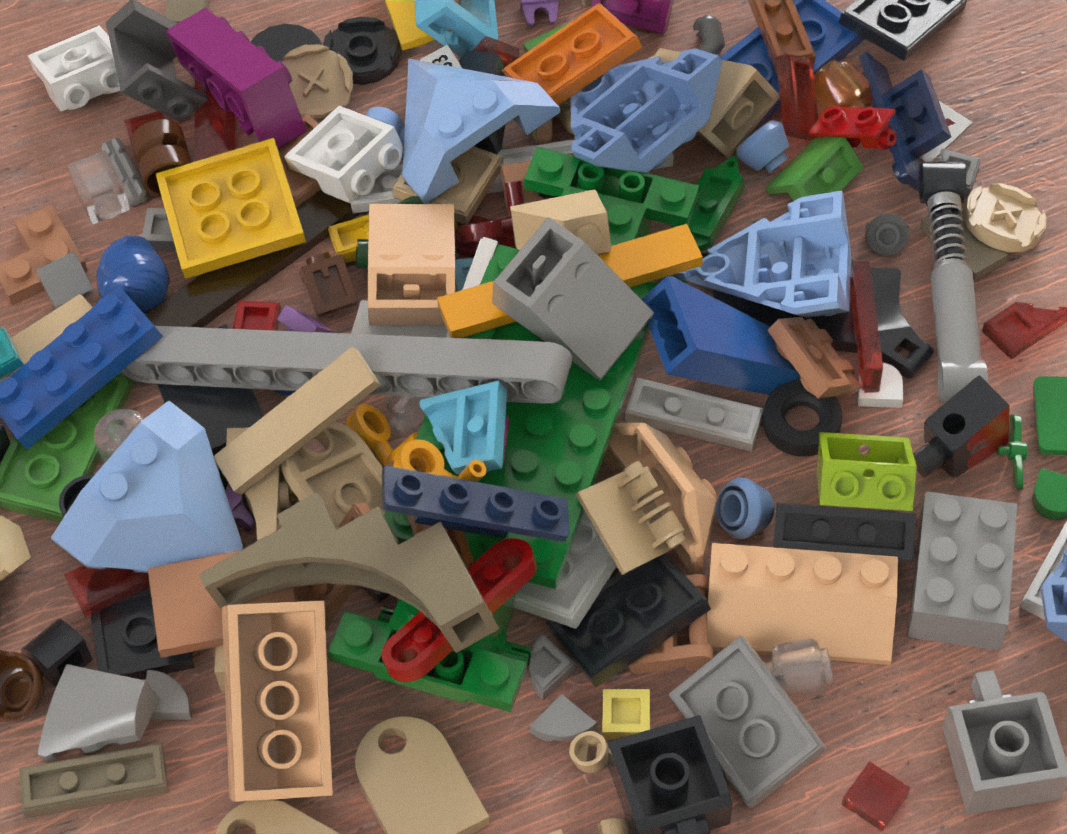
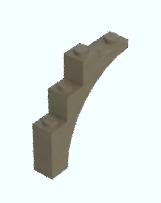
[199,492,499,653]

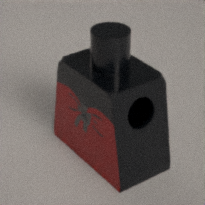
[913,375,1010,477]

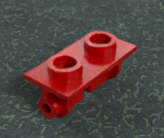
[808,106,897,150]

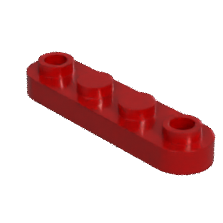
[382,538,537,682]

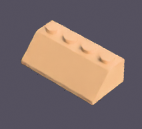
[707,543,898,665]
[222,601,333,802]

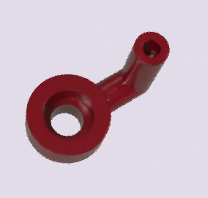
[459,180,525,250]

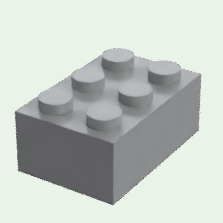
[907,491,1017,651]

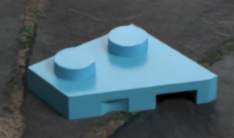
[420,380,507,475]

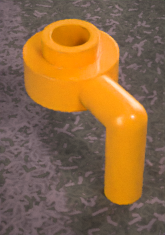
[346,404,418,468]
[393,440,486,482]

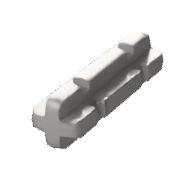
[101,138,149,206]

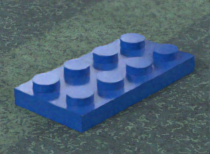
[720,0,865,126]
[0,286,163,450]

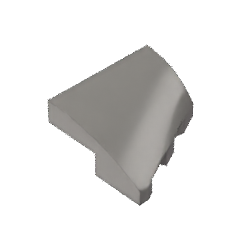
[38,664,160,762]

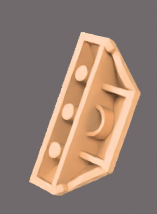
[603,423,717,575]

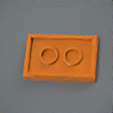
[501,3,642,105]

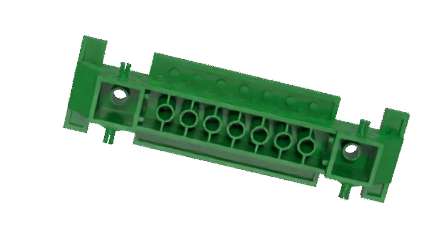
[327,147,699,712]

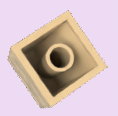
[648,48,780,159]

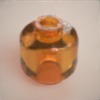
[812,59,871,110]

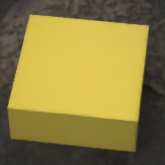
[602,689,650,740]

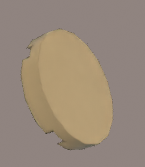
[282,44,353,123]
[963,183,1047,252]

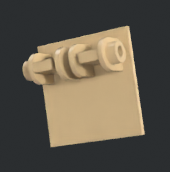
[575,461,686,575]

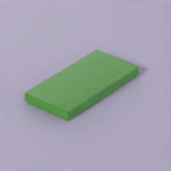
[0,372,135,523]

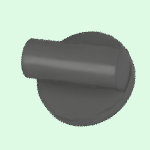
[865,213,909,256]

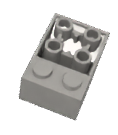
[492,217,654,381]

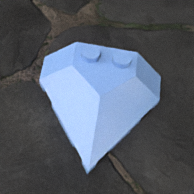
[402,58,561,204]
[673,191,851,318]
[51,401,244,573]

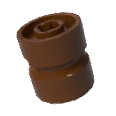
[132,119,192,197]

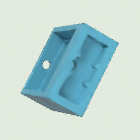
[414,0,499,57]

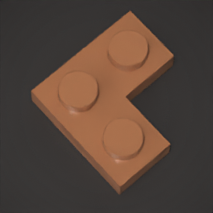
[0,204,88,305]

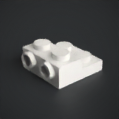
[28,25,120,111]
[284,106,404,203]

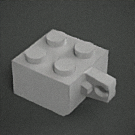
[942,670,1067,815]

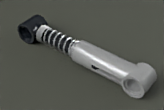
[918,162,988,404]

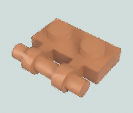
[767,317,862,399]

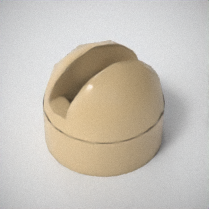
[569,731,608,773]

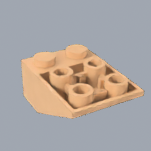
[368,204,455,326]

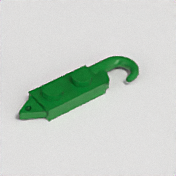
[664,156,745,283]

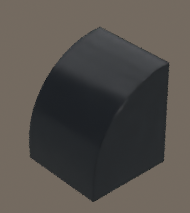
[21,619,93,688]

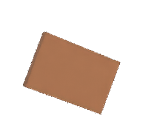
[148,550,296,658]

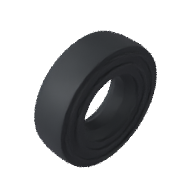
[762,380,842,456]

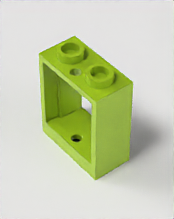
[816,432,917,511]

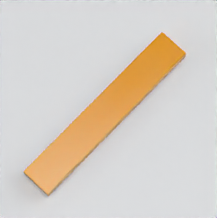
[437,224,703,338]

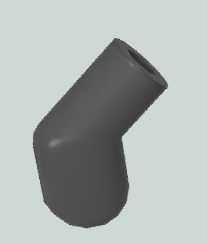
[693,15,725,55]

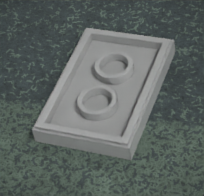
[669,636,827,808]

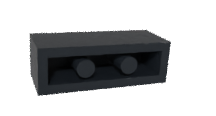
[773,502,916,560]

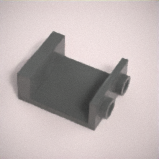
[106,0,208,122]

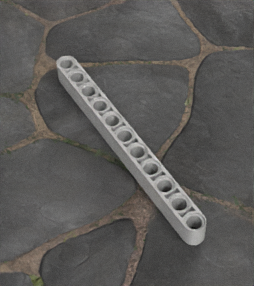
[121,326,573,404]

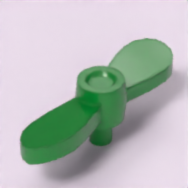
[997,414,1028,489]

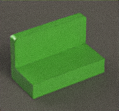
[765,137,864,201]

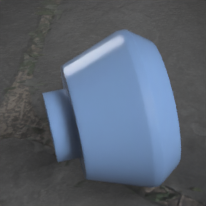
[737,120,790,173]
[716,477,775,539]

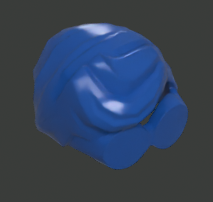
[96,235,171,315]

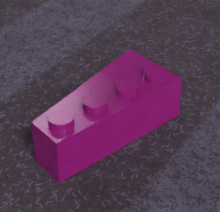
[166,8,307,149]

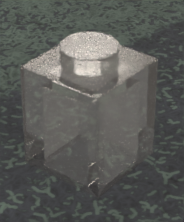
[67,150,130,225]

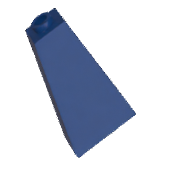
[641,276,800,395]

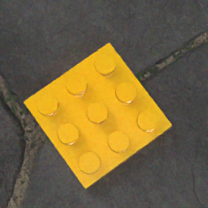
[156,138,306,279]

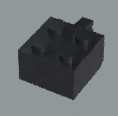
[608,715,732,834]

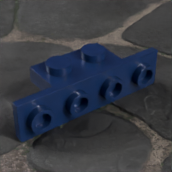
[859,52,952,192]
[382,465,570,542]

